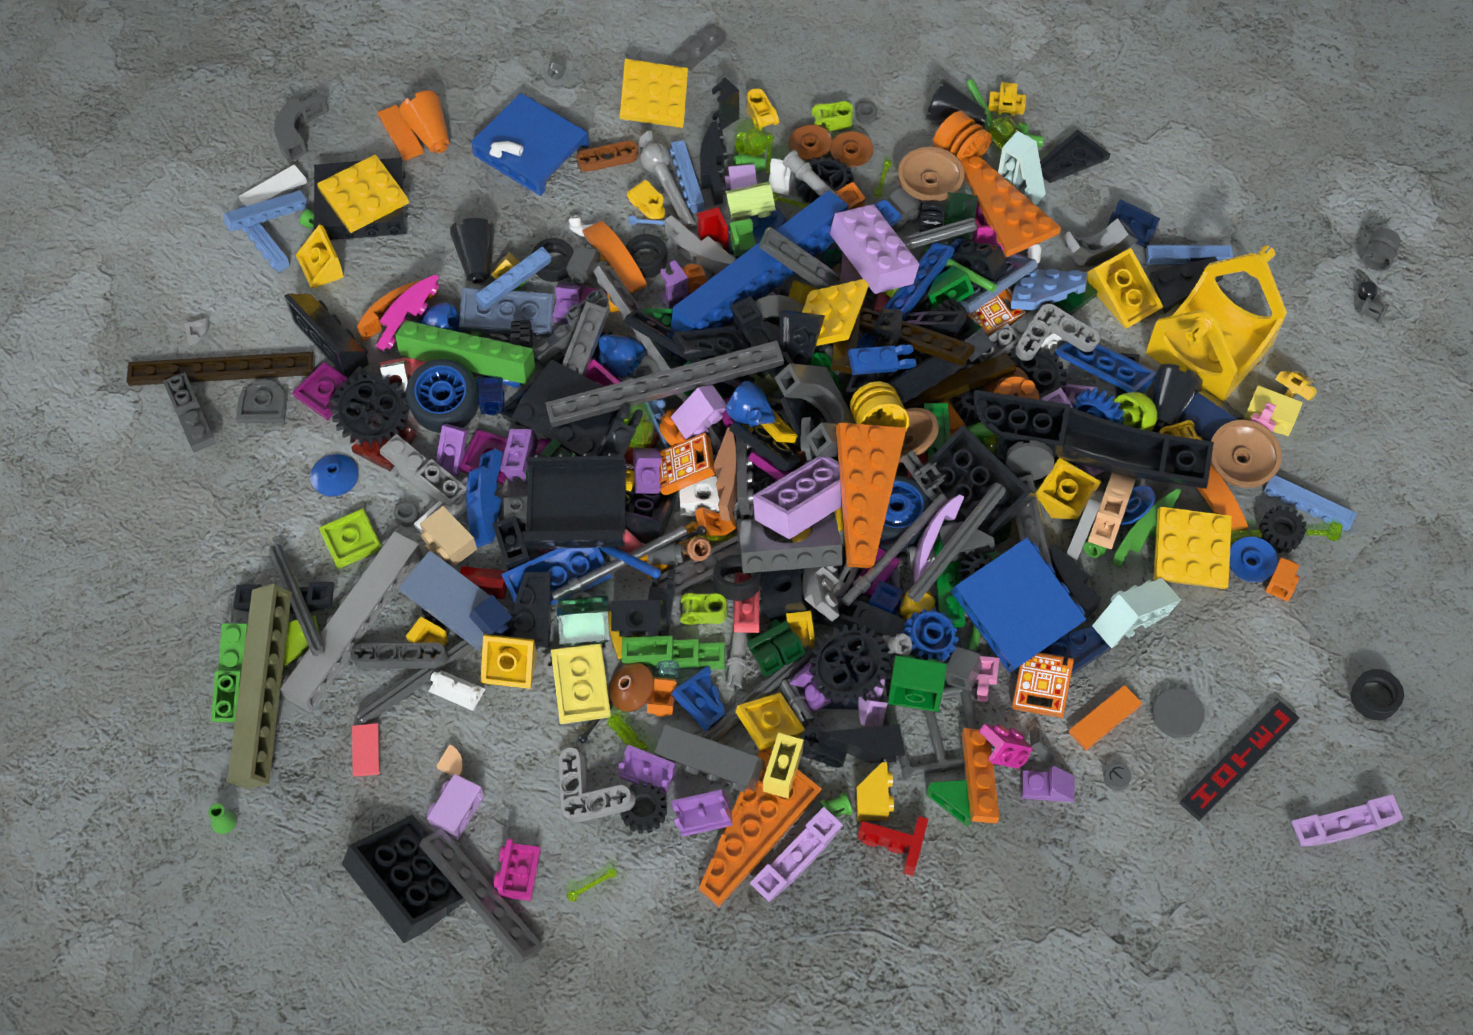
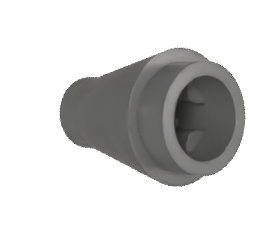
[647,542,684,566]

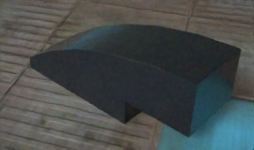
[1049,544,1101,619]

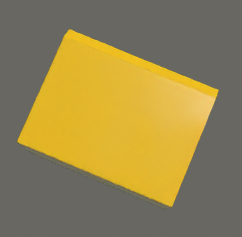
[296,225,344,288]
[1036,458,1101,520]
[481,634,537,689]

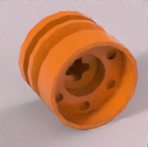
[933,111,992,162]

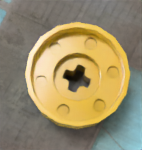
[850,381,909,431]

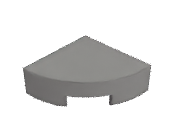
[185,318,209,346]

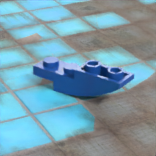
[466,449,503,548]

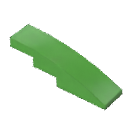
[1112,488,1181,568]
[622,636,726,670]

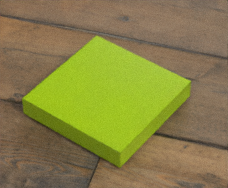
[318,508,381,569]

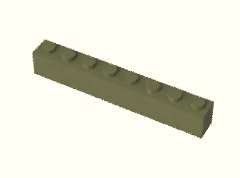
[227,584,292,789]

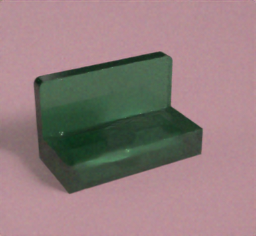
[943,192,978,240]

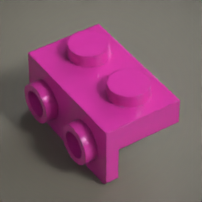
[979,724,1033,769]
[494,838,541,901]

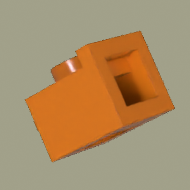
[1265,557,1300,602]

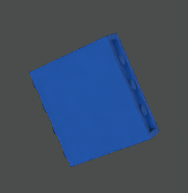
[471,93,589,196]
[950,538,1087,673]

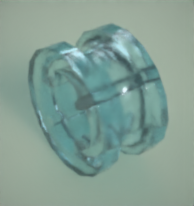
[656,660,679,679]

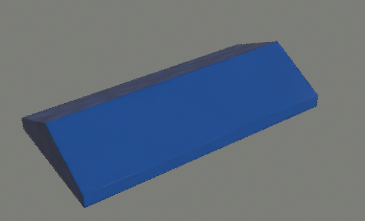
[1054,333,1157,394]
[502,548,612,606]

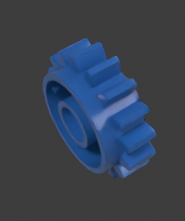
[1073,388,1125,424]
[902,608,959,661]

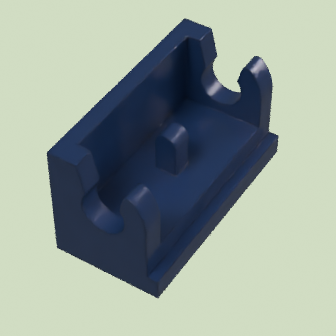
[1107,199,1160,248]

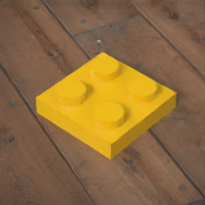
[735,693,805,750]

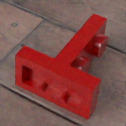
[858,816,929,876]

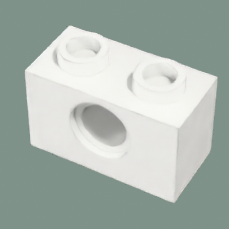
[679,476,720,517]

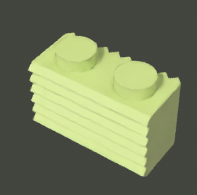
[725,182,776,221]

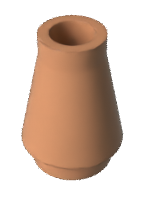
[683,536,711,561]

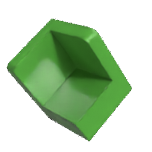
[730,219,756,257]

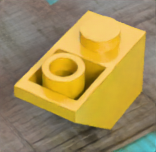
[855,762,894,821]

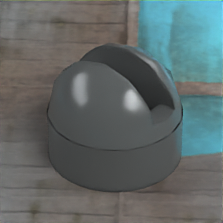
[548,62,566,80]

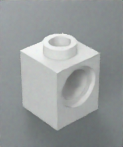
[380,361,408,396]

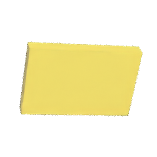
[551,643,611,724]

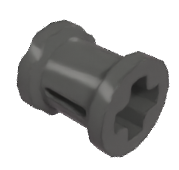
[1359,296,1389,324]

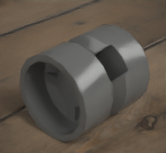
[1362,228,1401,271]

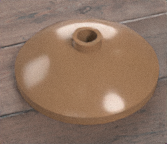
[898,147,964,201]
[899,408,939,463]
[1211,420,1282,488]

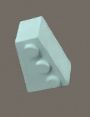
[998,131,1046,205]
[1092,578,1181,648]

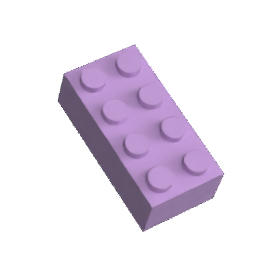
[830,204,919,294]
[753,457,842,539]

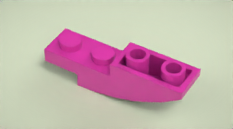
[375,275,440,352]

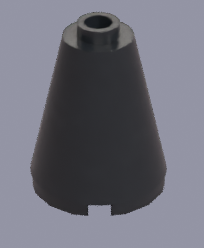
[925,78,987,126]
[450,218,495,284]
[1152,364,1203,431]

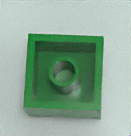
[888,655,947,712]

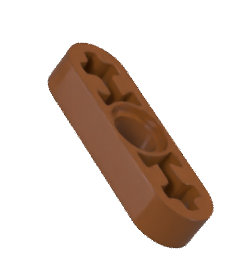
[576,141,639,172]

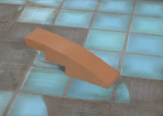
[714,427,737,521]

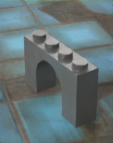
[775,363,856,458]
[737,512,842,573]

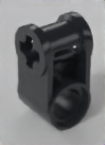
[800,728,847,768]

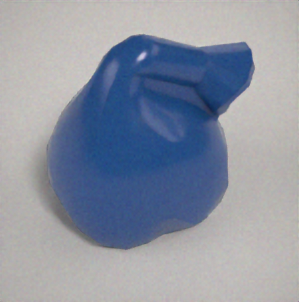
[416,302,460,332]
[598,334,647,378]
[726,381,775,427]

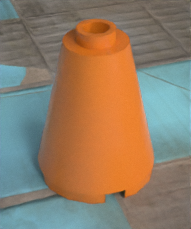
[399,90,450,153]

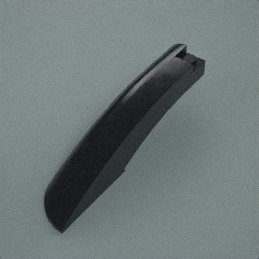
[974,390,1214,489]

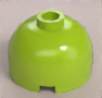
[1113,391,1157,431]

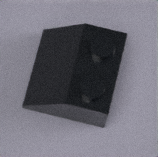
[765,387,813,442]

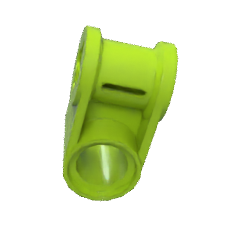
[811,101,853,131]
[680,593,728,625]

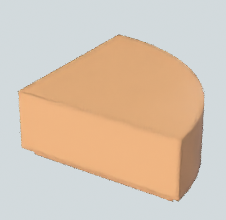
[437,745,463,777]

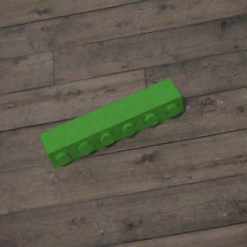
[395,320,536,384]

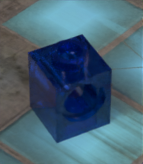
[478,377,505,416]
[869,580,903,615]

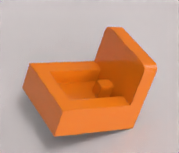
[681,264,706,295]
[695,507,736,539]
[647,677,677,717]

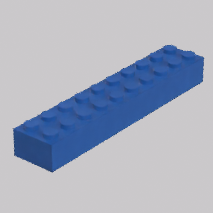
[671,190,849,332]

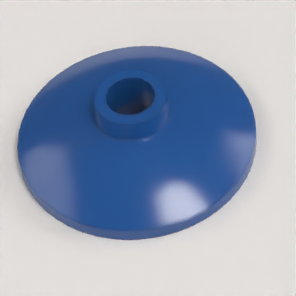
[311,454,359,497]
[1121,486,1155,525]
[1229,537,1278,582]

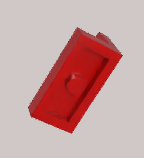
[697,207,728,253]
[460,566,507,599]

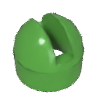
[299,209,314,228]

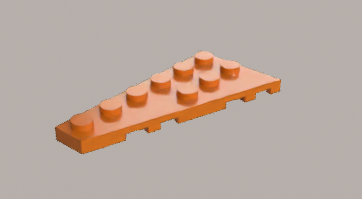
[961,155,1061,258]
[836,423,907,568]
[699,748,822,907]

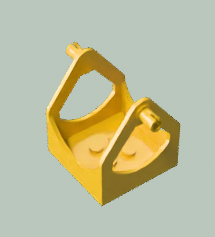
[1145,245,1287,402]

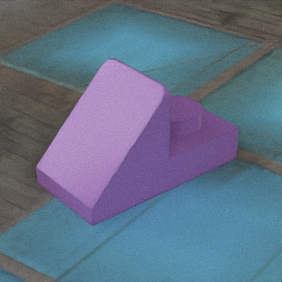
[552,282,584,323]
[436,423,468,476]
[633,448,662,494]
[789,657,832,712]
[1022,766,1074,802]

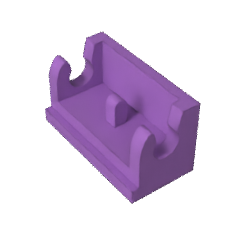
[661,260,689,309]
[500,429,539,484]
[618,745,676,796]
[672,789,733,837]

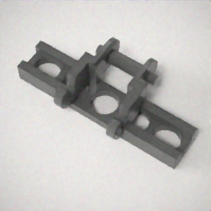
[901,450,946,502]

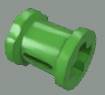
[820,792,853,818]

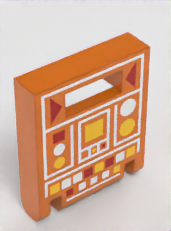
[967,287,1027,337]
[659,433,716,495]
[1012,652,1074,719]

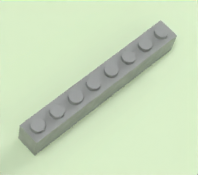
[280,531,422,713]

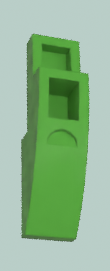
[211,623,248,723]

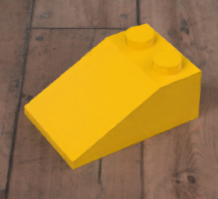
[1086,248,1163,329]

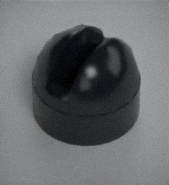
[1358,282,1378,301]

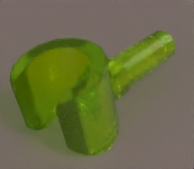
[1306,522,1343,541]

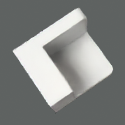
[768,159,793,195]

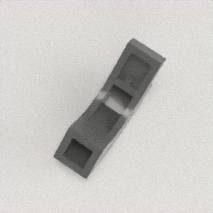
[274,92,328,163]
[1062,218,1138,266]
[732,295,804,345]

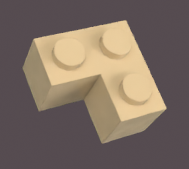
[420,506,477,567]

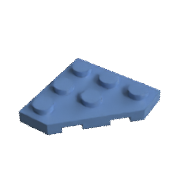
[1011,269,1088,310]

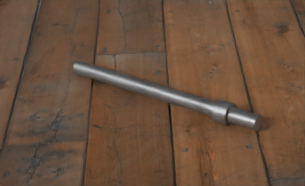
[842,494,948,606]
[551,526,687,601]

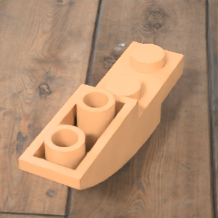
[1088,473,1136,549]

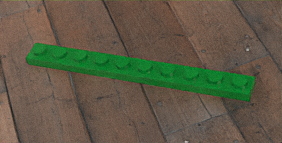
[923,403,965,627]

